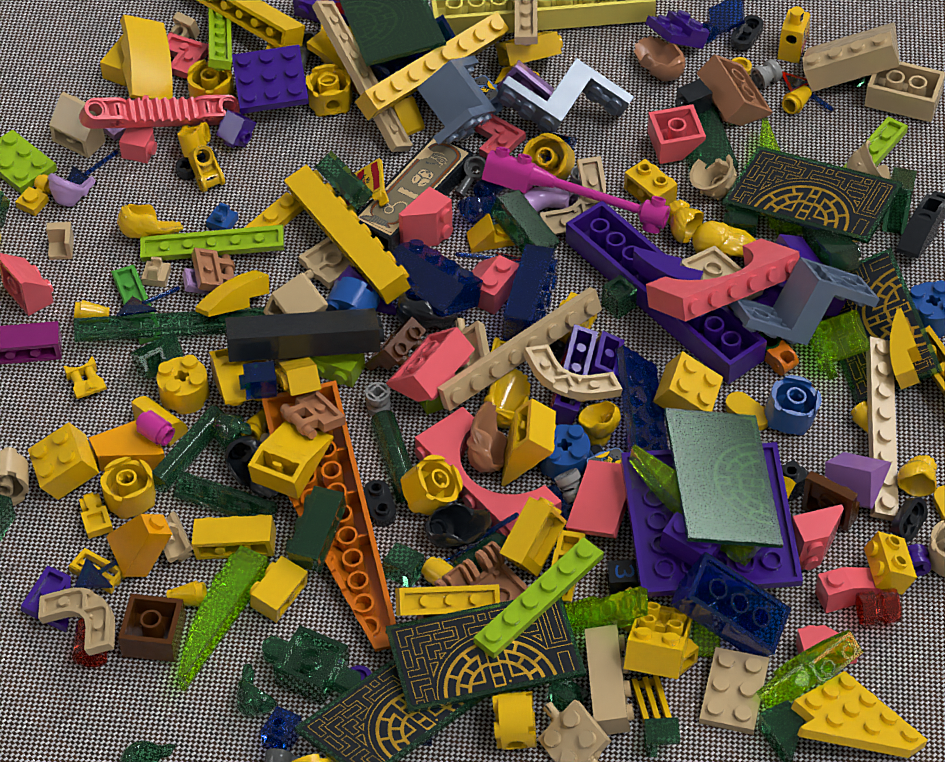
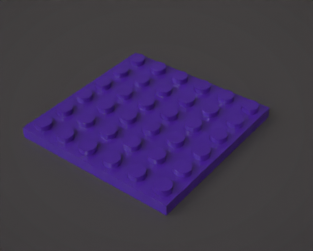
[620,442,803,598]

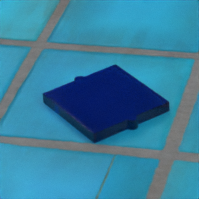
[709,0,745,37]

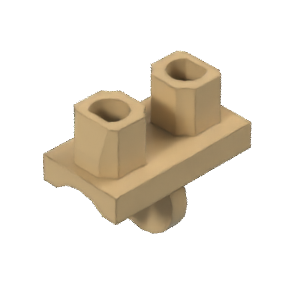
[163,511,193,563]

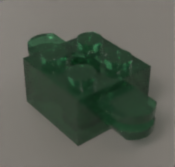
[262,625,362,705]

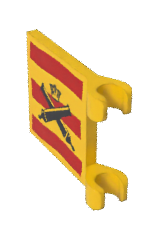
[342,158,389,215]

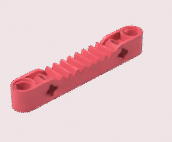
[79,95,240,129]

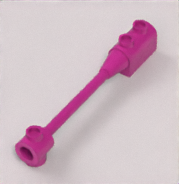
[482,147,670,234]

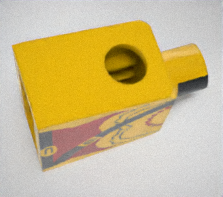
[777,6,811,64]

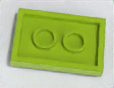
[0,129,57,194]

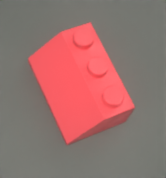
[386,327,475,402]

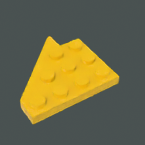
[791,671,928,758]

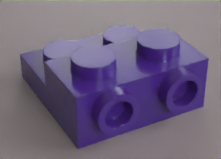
[645,10,710,49]

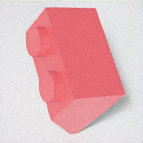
[647,104,706,164]
[399,186,453,249]
[0,253,54,316]
[454,255,520,315]
[792,504,844,570]

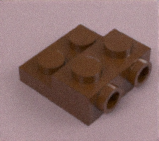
[364,317,427,371]
[801,471,860,532]

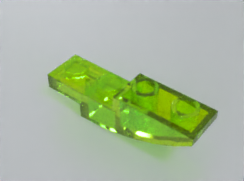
[560,586,648,634]
[756,629,864,716]

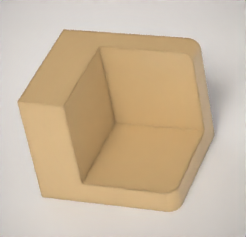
[46,222,74,260]

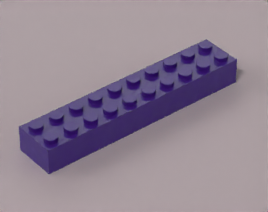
[566,201,767,385]

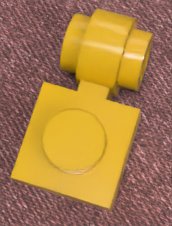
[15,174,51,216]
[79,492,114,539]

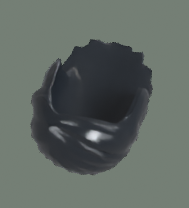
[396,293,464,329]
[224,436,279,498]
[424,503,492,550]

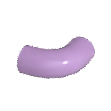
[514,186,580,219]

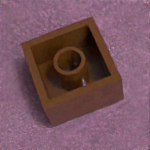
[118,593,187,662]

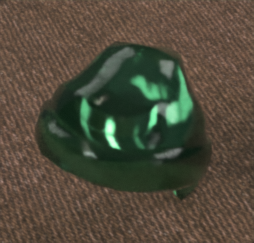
[211,413,252,452]
[236,664,278,717]
[119,740,176,762]

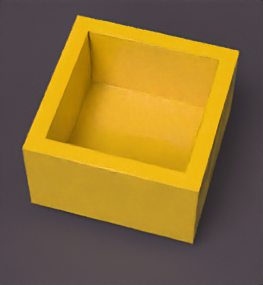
[653,351,723,418]
[28,422,99,500]

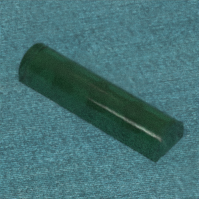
[152,405,228,493]
[371,410,413,503]
[173,471,278,520]

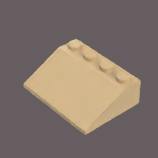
[803,22,900,92]

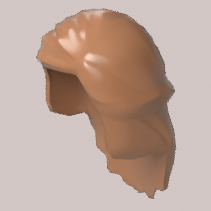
[634,36,686,82]
[467,401,507,473]

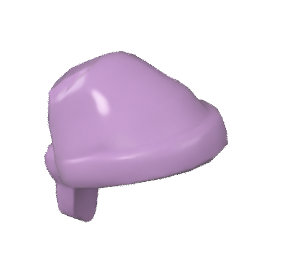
[47,173,96,207]

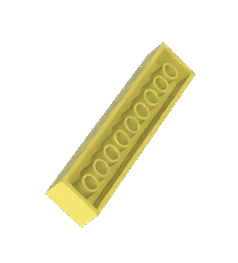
[430,0,656,39]

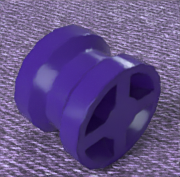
[907,544,931,577]

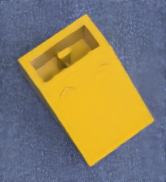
[209,348,275,406]
[501,398,556,487]
[248,420,334,499]
[624,602,694,679]

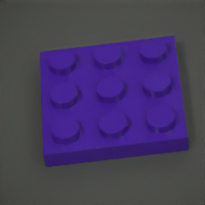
[232,45,309,114]

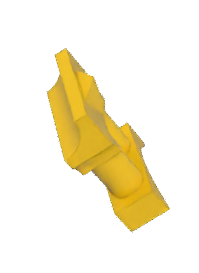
[64,357,107,399]

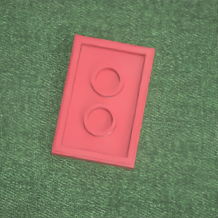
[565,460,627,539]

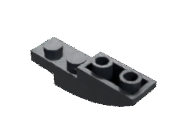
[896,191,945,259]

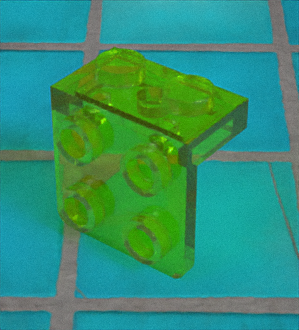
[810,310,870,380]

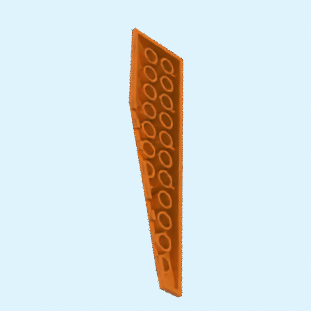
[261,380,397,652]

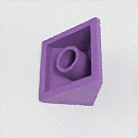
[496,60,554,101]
[825,452,891,509]

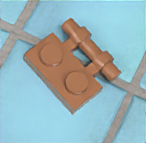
[191,247,236,291]
[280,390,345,439]

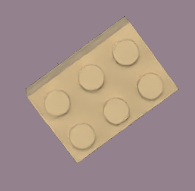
[864,61,945,122]

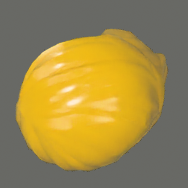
[117,204,184,239]
[693,221,756,258]
[484,368,531,429]

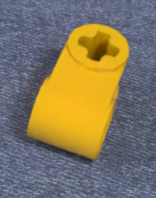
[177,122,211,157]
[188,145,225,193]

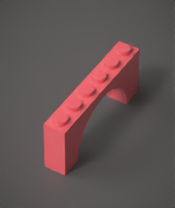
[646,238,800,322]
[414,407,561,542]

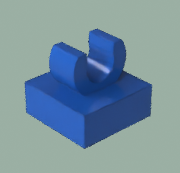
[206,202,239,230]

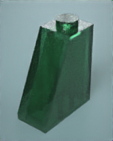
[315,151,373,210]
[881,167,917,234]

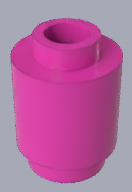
[136,410,175,446]

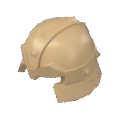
[846,140,891,182]
[690,155,737,200]

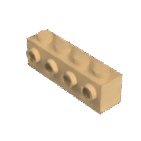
[585,624,634,735]

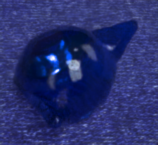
[457,194,510,224]

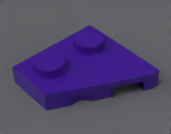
[21,565,71,633]

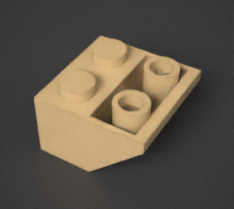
[49,92,106,158]
[263,273,328,315]

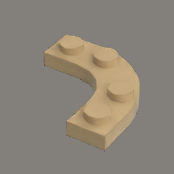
[539,156,606,238]
[523,344,623,402]
[38,588,115,656]

